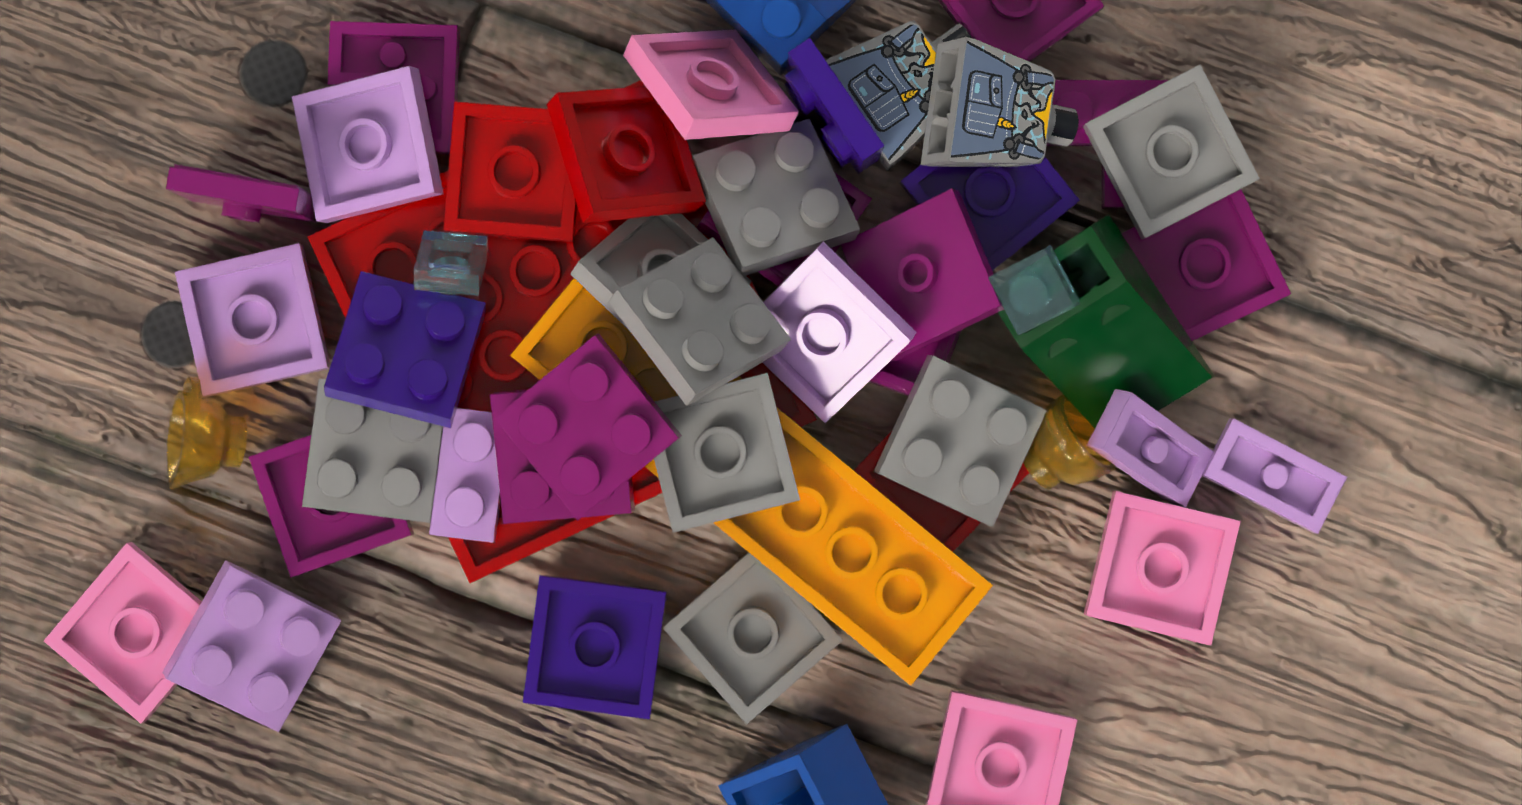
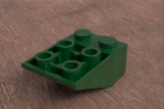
[998,214,1214,428]

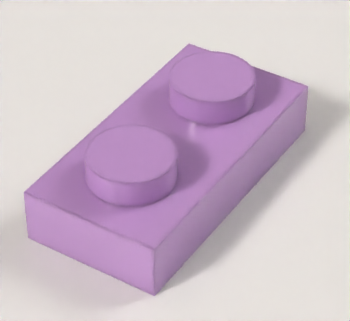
[1086,389,1213,508]
[429,408,501,543]
[1202,418,1347,534]

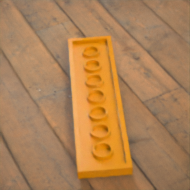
[510,278,993,686]

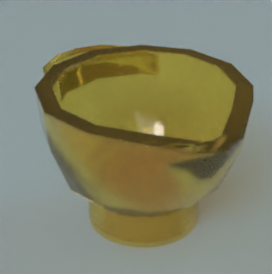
[166,376,247,490]
[1023,395,1116,490]

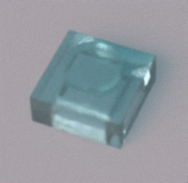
[414,230,488,296]
[988,245,1081,335]

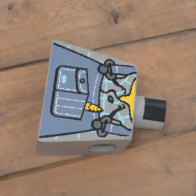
[826,20,972,171]
[920,37,1079,167]

